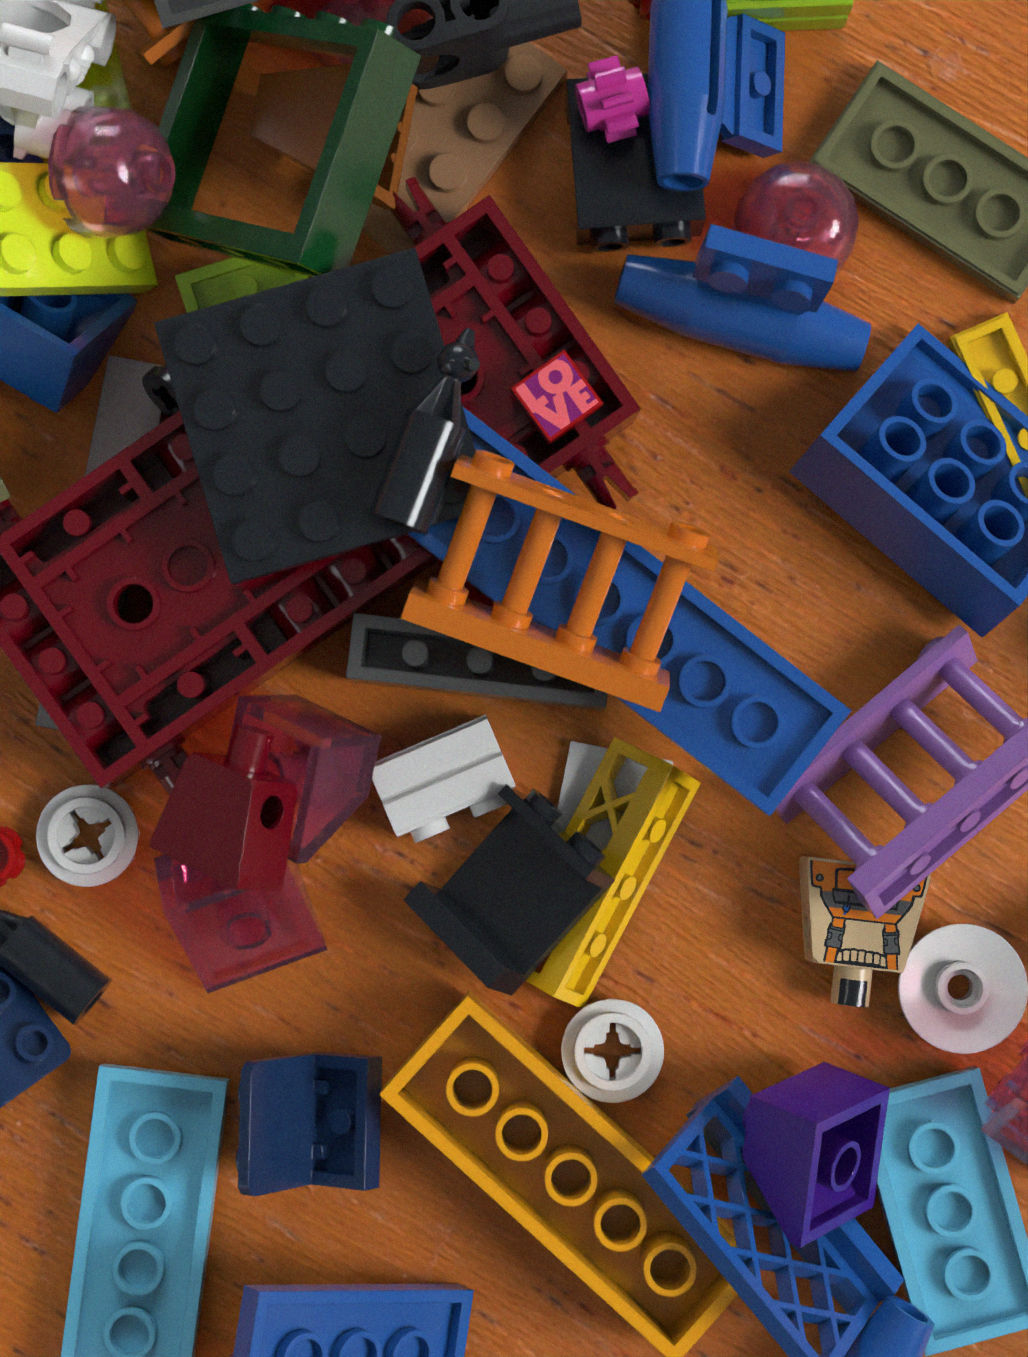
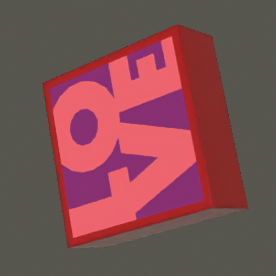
[510,350,603,445]

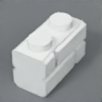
[367,715,516,843]

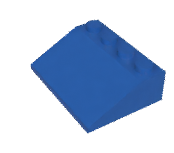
[789,323,1028,638]

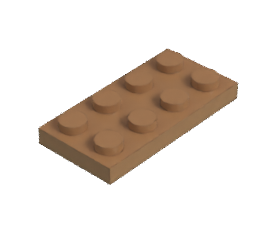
[362,42,568,254]

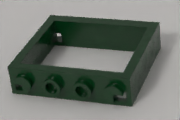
[127,4,421,277]

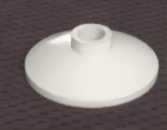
[898,924,1028,1054]

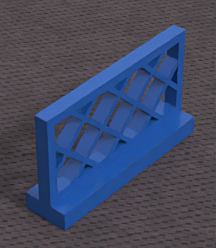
[641,1076,904,1357]

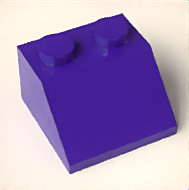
[742,1062,890,1248]

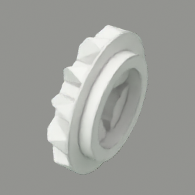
[36,784,141,887]
[561,998,664,1103]

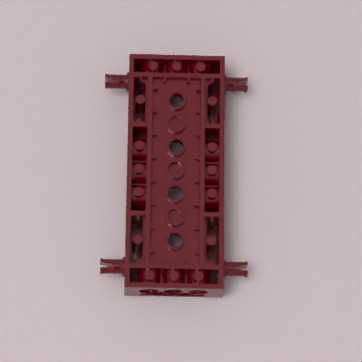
[0,177,641,796]

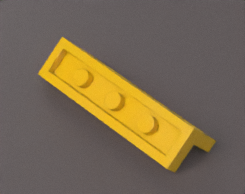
[526,737,701,1009]

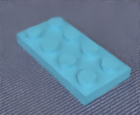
[876,1065,1028,1357]

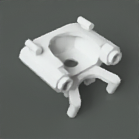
[0,0,116,163]

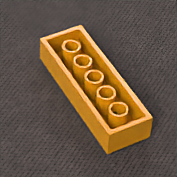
[379,990,738,1357]

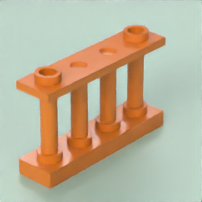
[400,450,719,712]

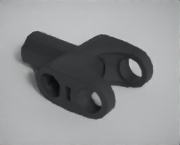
[386,0,582,90]

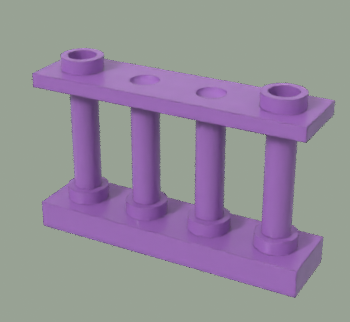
[775,625,1028,919]

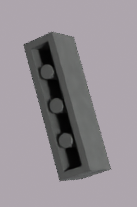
[346,613,608,711]

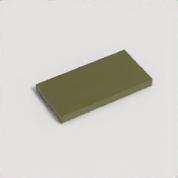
[806,60,1028,304]

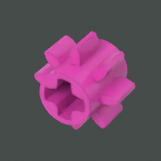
[574,55,650,143]

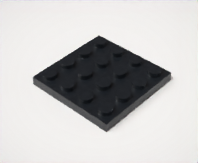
[154,248,492,585]

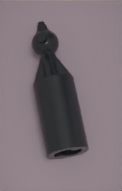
[369,328,480,535]
[0,909,112,1025]

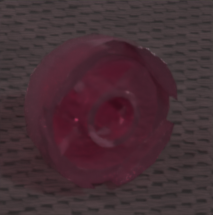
[48,106,176,238]
[731,160,859,276]

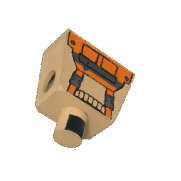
[799,856,931,1007]

